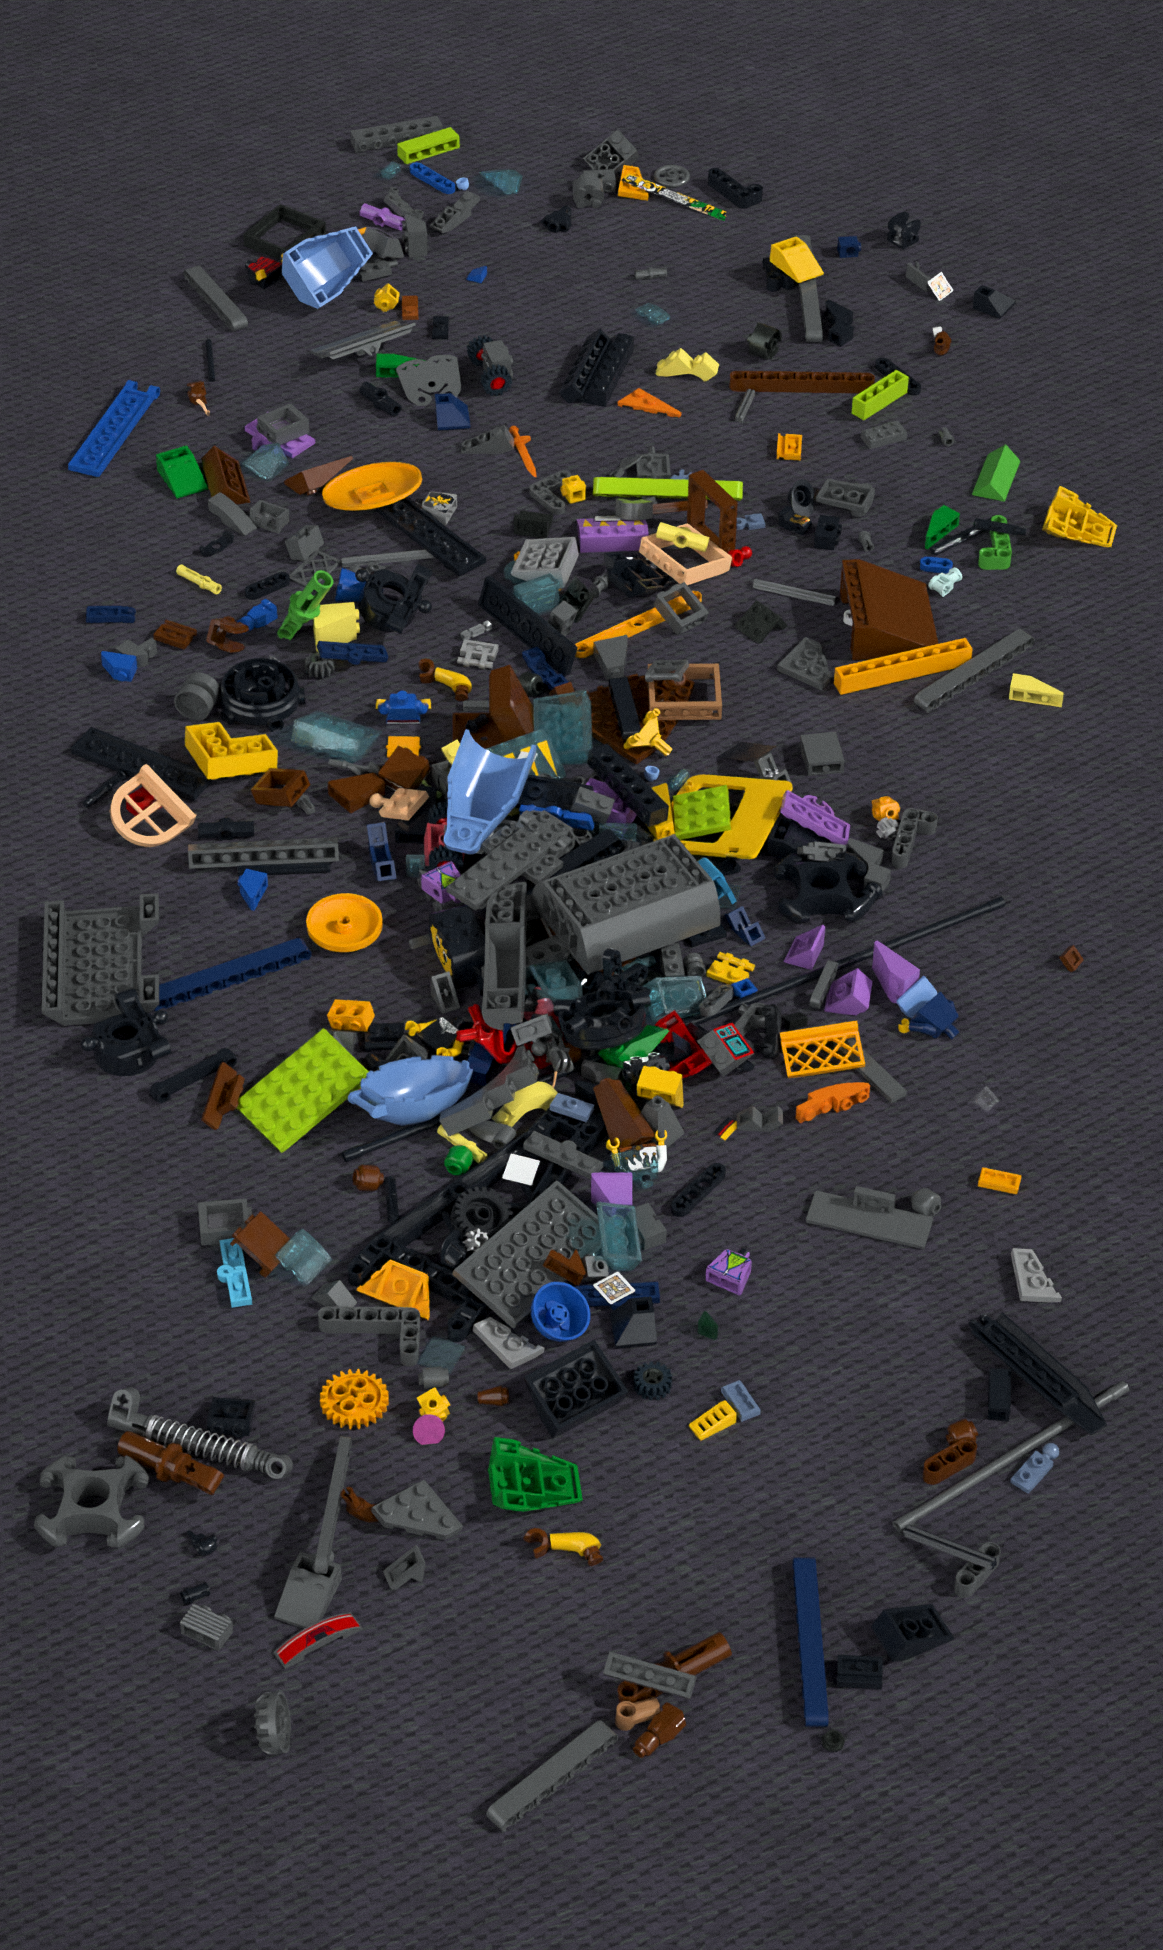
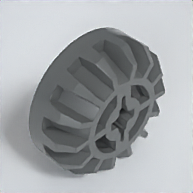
[254,1691,291,1755]

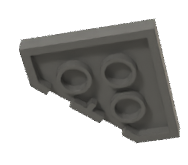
[777,637,832,691]
[371,1480,463,1540]

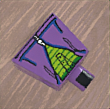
[421,861,461,903]
[706,1248,752,1295]

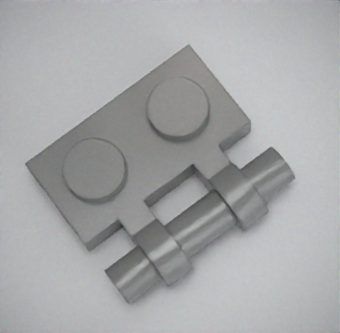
[457,639,498,670]

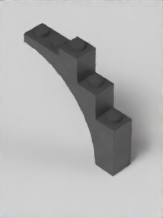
[440,1045,539,1136]

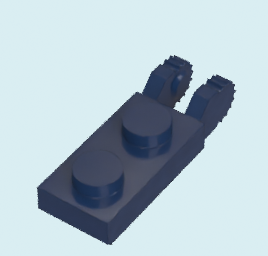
[86,606,136,623]

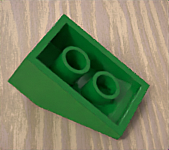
[598,1025,669,1072]

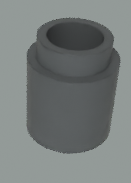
[418,1366,449,1389]

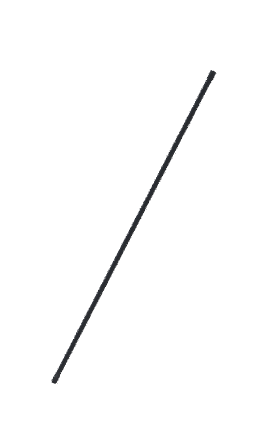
[341,896,1006,1163]

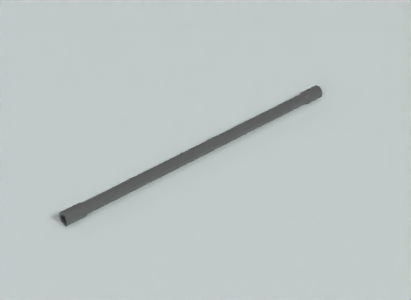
[893,1381,1129,1533]

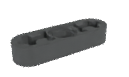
[810,960,838,1009]
[699,984,734,1017]

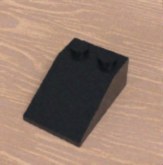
[871,1604,955,1662]

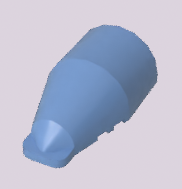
[444,730,536,854]

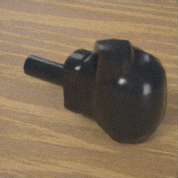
[186,1530,218,1557]

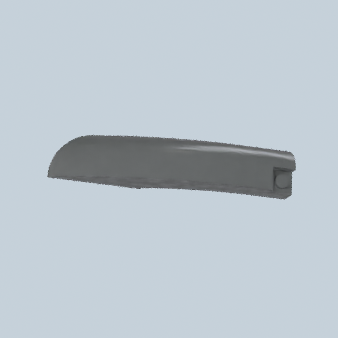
[482,882,527,1030]

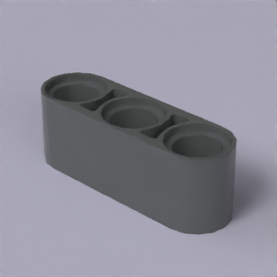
[954,1542,1001,1598]

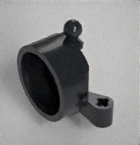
[355,564,433,635]
[81,988,172,1076]

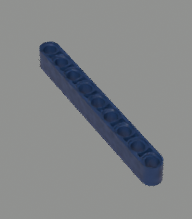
[154,938,311,1011]
[792,1557,828,1727]

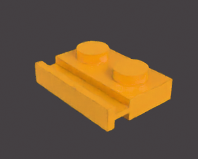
[777,433,802,460]

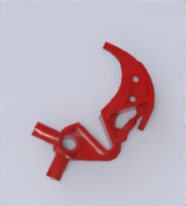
[456,1004,566,1069]

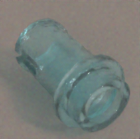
[669,769,690,791]

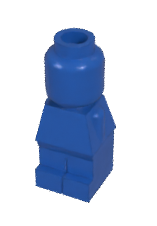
[236,598,278,635]

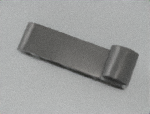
[891,808,938,869]

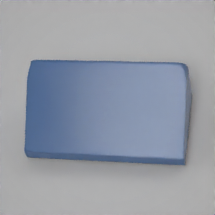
[896,976,938,1018]

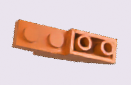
[795,1082,870,1123]

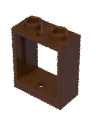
[251,768,310,807]

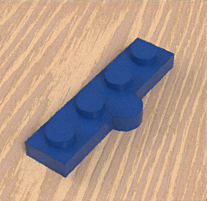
[519,805,595,831]

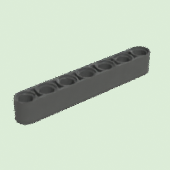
[183,265,248,332]
[486,1720,618,1832]

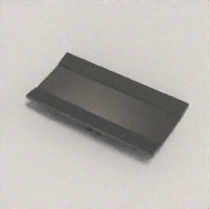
[310,321,416,359]

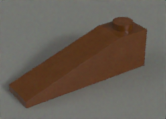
[283,456,353,496]

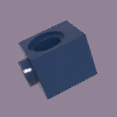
[837,236,861,258]

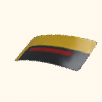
[713,1117,737,1140]

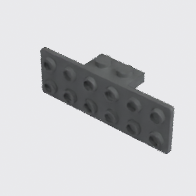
[806,1186,933,1249]

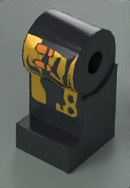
[778,505,812,535]

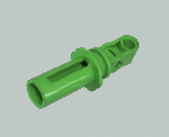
[277,570,333,640]

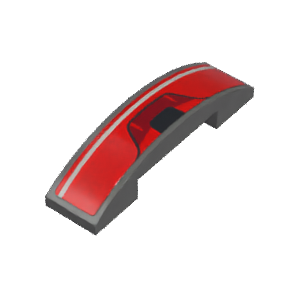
[274,1612,363,1669]

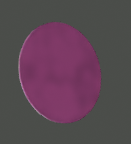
[413,1414,445,1445]

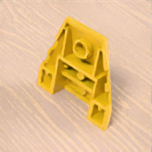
[1042,486,1117,547]

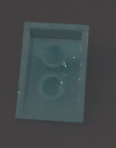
[643,976,707,1022]

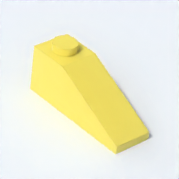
[1009,673,1064,707]

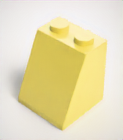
[313,602,360,651]

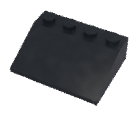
[524,1339,628,1439]

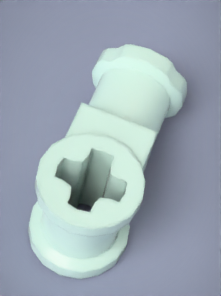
[928,567,962,597]

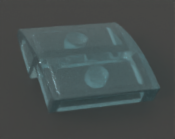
[275,1229,332,1286]

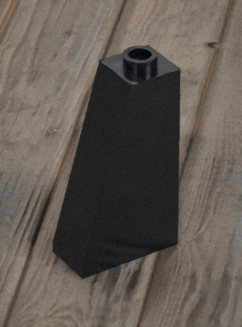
[395,786,437,844]

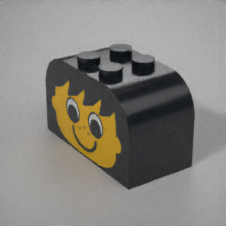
[428,905,485,990]

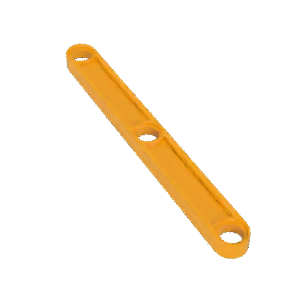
[575,591,702,658]

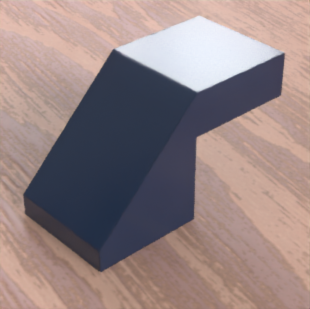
[725,906,766,947]

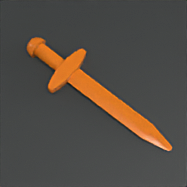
[509,426,537,477]

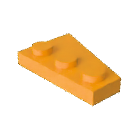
[618,165,649,201]

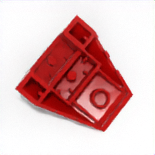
[651,1010,712,1078]

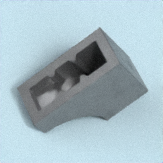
[581,1060,621,1085]

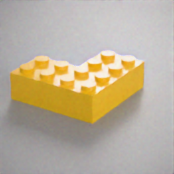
[185,722,278,780]

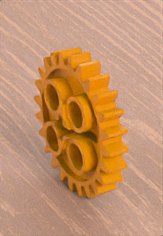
[320,1369,389,1429]

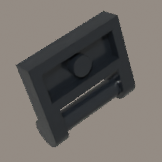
[365,1023,404,1052]

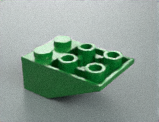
[156,445,208,498]

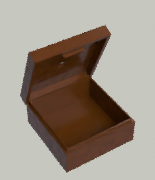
[453,665,534,759]

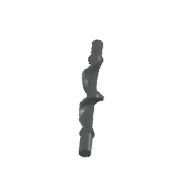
[328,759,381,775]

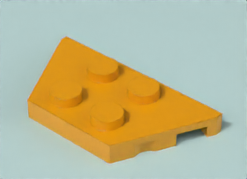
[357,1260,430,1320]

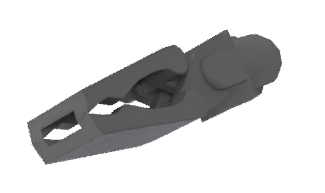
[531,1014,573,1073]

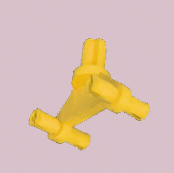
[623,709,672,756]

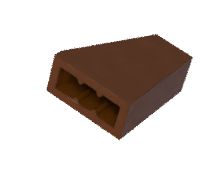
[328,773,386,813]

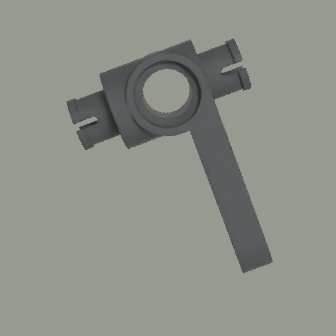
[734,1003,766,1037]

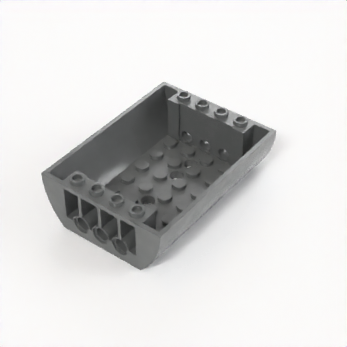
[531,834,720,975]

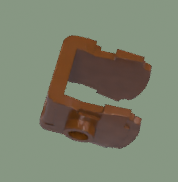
[206,616,249,653]

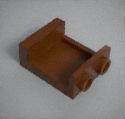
[230,1211,296,1278]

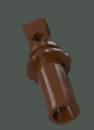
[117,1431,224,1495]
[618,1632,732,1703]

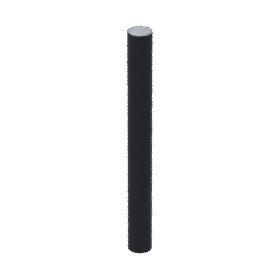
[205,339,215,382]

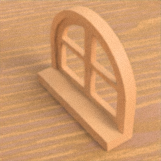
[110,764,196,847]

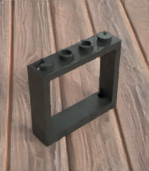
[243,204,326,259]

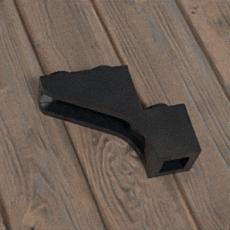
[825,299,854,347]

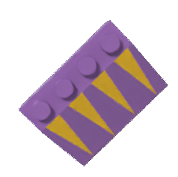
[577,517,649,553]

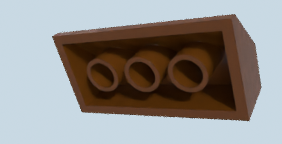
[201,446,250,505]

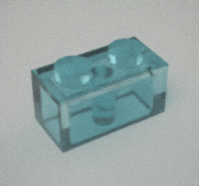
[381,161,400,180]

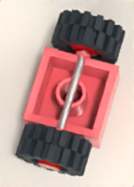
[424,802,465,873]

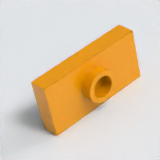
[978,1167,1022,1194]

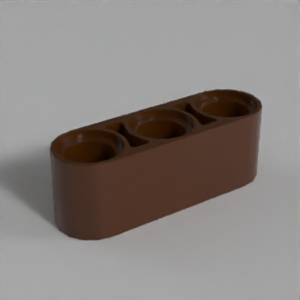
[923,1438,977,1485]

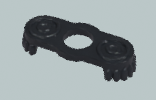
[199,531,234,557]

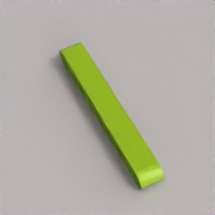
[593,477,743,501]

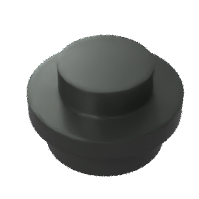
[822,1729,845,1752]

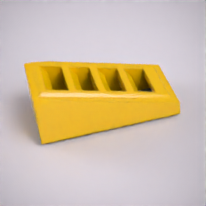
[689,1400,736,1441]

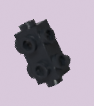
[622,1053,670,1086]

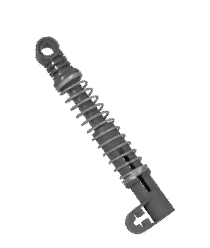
[107,1387,293,1479]

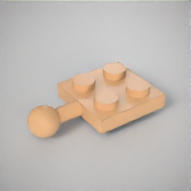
[369,788,429,821]

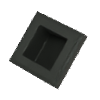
[782,1012,808,1031]

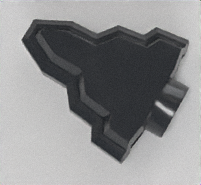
[541,205,572,233]

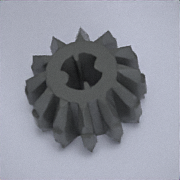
[305,651,335,679]

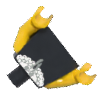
[405,1016,466,1057]

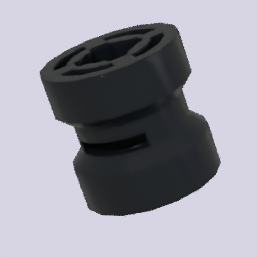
[857,882,883,905]

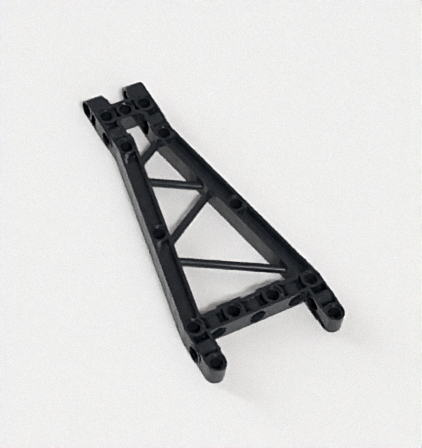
[347,1094,608,1343]

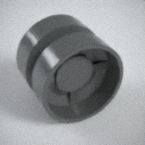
[174,672,221,721]

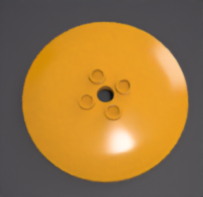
[322,462,422,510]

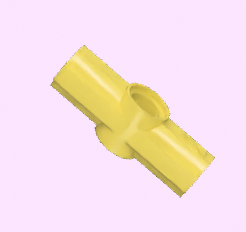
[656,522,710,552]

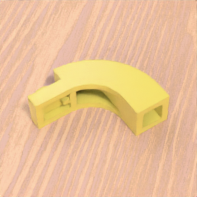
[492,1082,558,1127]

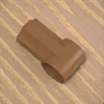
[615,1697,661,1731]

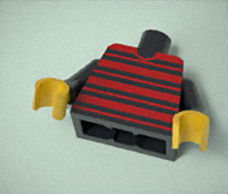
[245,252,285,290]

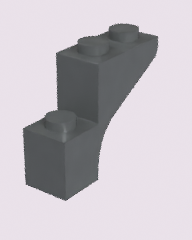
[847,838,891,891]

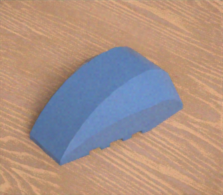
[282,226,373,309]

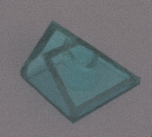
[242,443,289,482]

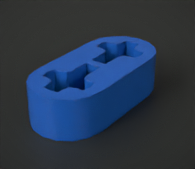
[920,557,953,574]

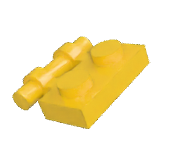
[706,952,755,985]

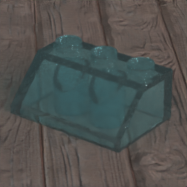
[529,960,583,1002]
[596,1202,642,1271]

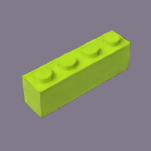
[397,127,460,164]
[852,370,909,420]

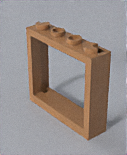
[648,664,722,720]

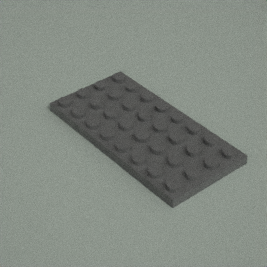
[452,1180,617,1329]

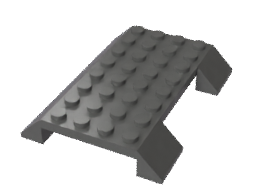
[42,893,159,1026]

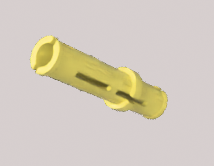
[176,564,222,595]
[437,1124,488,1164]

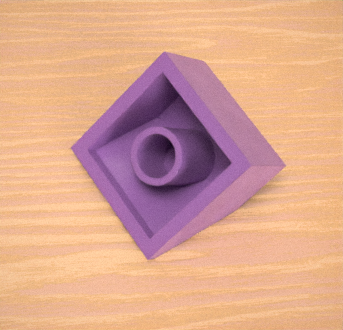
[824,968,873,1016]

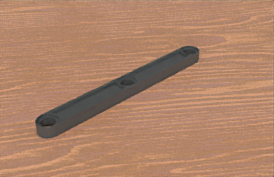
[315,1436,352,1574]

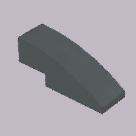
[208,492,257,536]

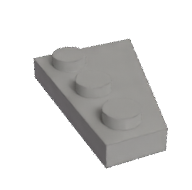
[1011,1248,1062,1303]
[473,1317,545,1369]

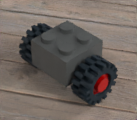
[467,335,513,396]

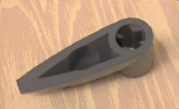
[468,1121,516,1149]

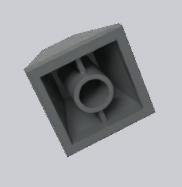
[641,1095,684,1153]

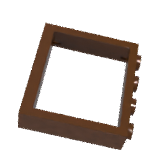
[687,469,738,554]

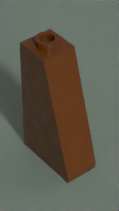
[593,1078,655,1153]

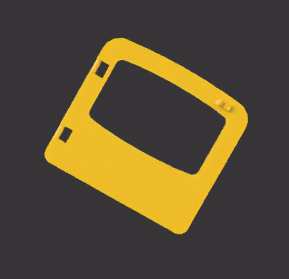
[653,774,793,859]

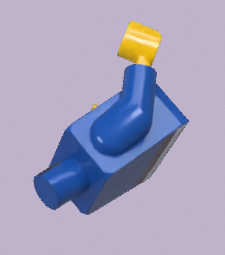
[376,691,431,724]

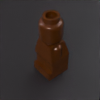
[633,1702,686,1758]

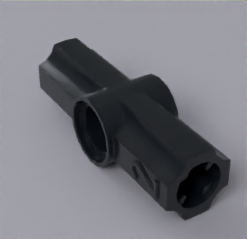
[359,381,402,417]
[198,817,254,841]

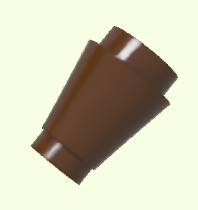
[477,1385,509,1406]

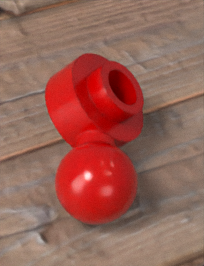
[728,546,752,567]

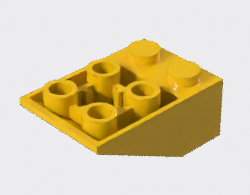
[770,236,824,283]
[637,1066,684,1108]

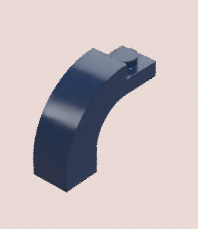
[366,822,396,881]

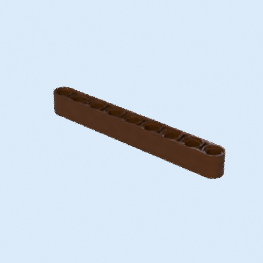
[729,371,875,393]

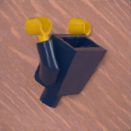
[898,992,959,1040]

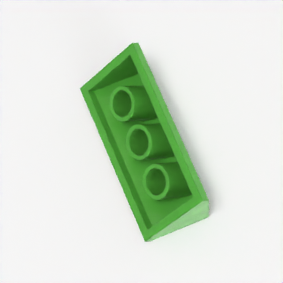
[972,444,1020,502]

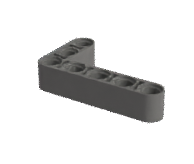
[318,1306,420,1367]

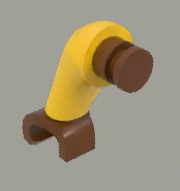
[418,658,472,701]
[523,1528,603,1566]

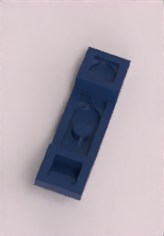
[522,647,568,690]

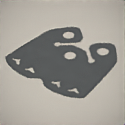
[396,355,461,406]

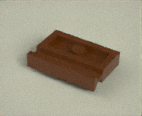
[153,620,197,650]

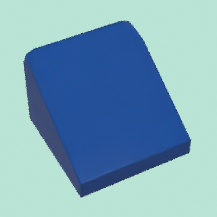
[466,266,487,283]
[731,978,758,998]

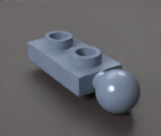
[1010,1443,1059,1493]

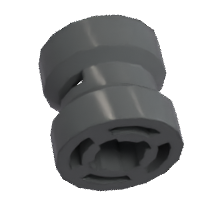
[683,953,706,979]

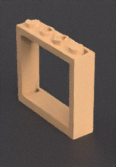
[639,523,732,585]

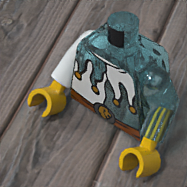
[606,1130,667,1189]

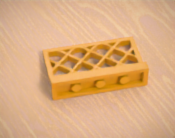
[780,1021,865,1078]

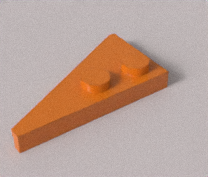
[618,388,681,418]

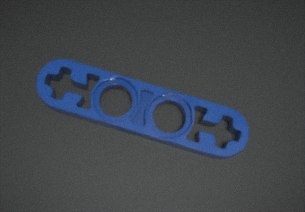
[410,162,455,194]

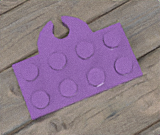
[245,412,315,458]
[780,790,850,845]

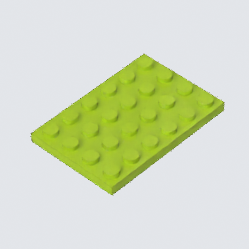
[236,1028,369,1153]

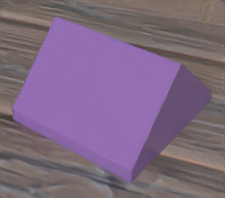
[784,925,825,970]

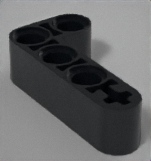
[708,168,763,209]

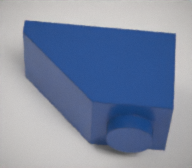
[101,651,137,682]
[238,869,268,911]

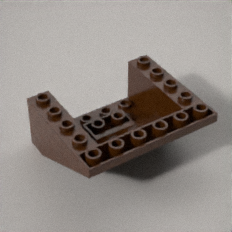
[840,559,939,660]

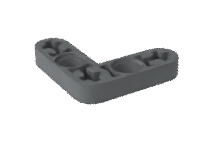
[529,470,571,515]

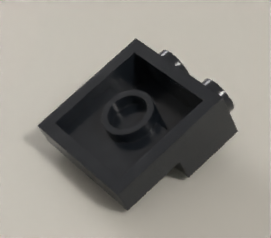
[207,1397,255,1438]

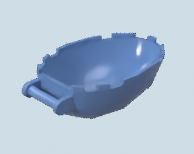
[348,1055,473,1126]

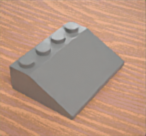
[511,537,579,590]

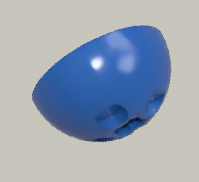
[531,1282,590,1342]

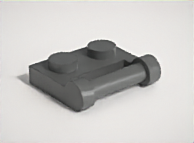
[645,659,689,682]

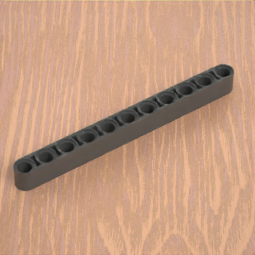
[794,235,822,343]

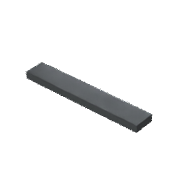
[827,1021,907,1103]

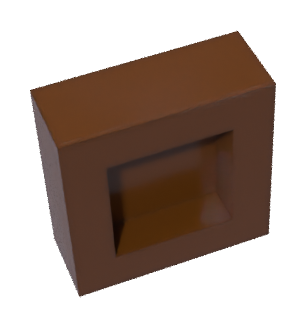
[1059,945,1084,972]

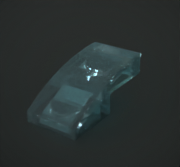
[636,303,671,325]

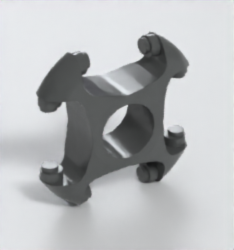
[34,1455,149,1549]

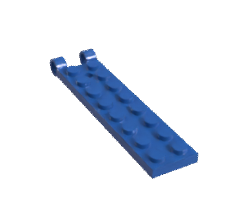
[68,380,160,477]

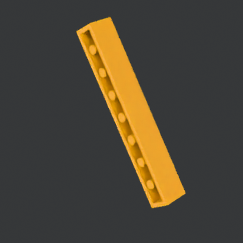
[834,638,972,695]

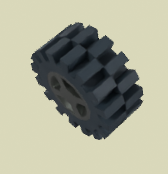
[634,1361,672,1401]

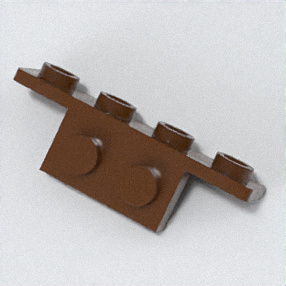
[201,1062,245,1130]

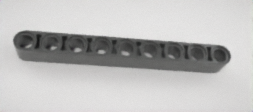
[914,629,1035,713]

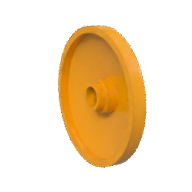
[306,893,383,952]

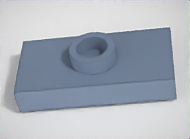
[550,1093,594,1122]
[721,1380,760,1422]

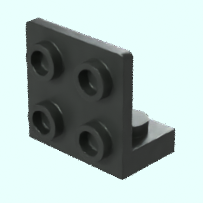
[514,511,553,538]
[735,600,787,644]

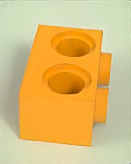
[327,999,375,1032]

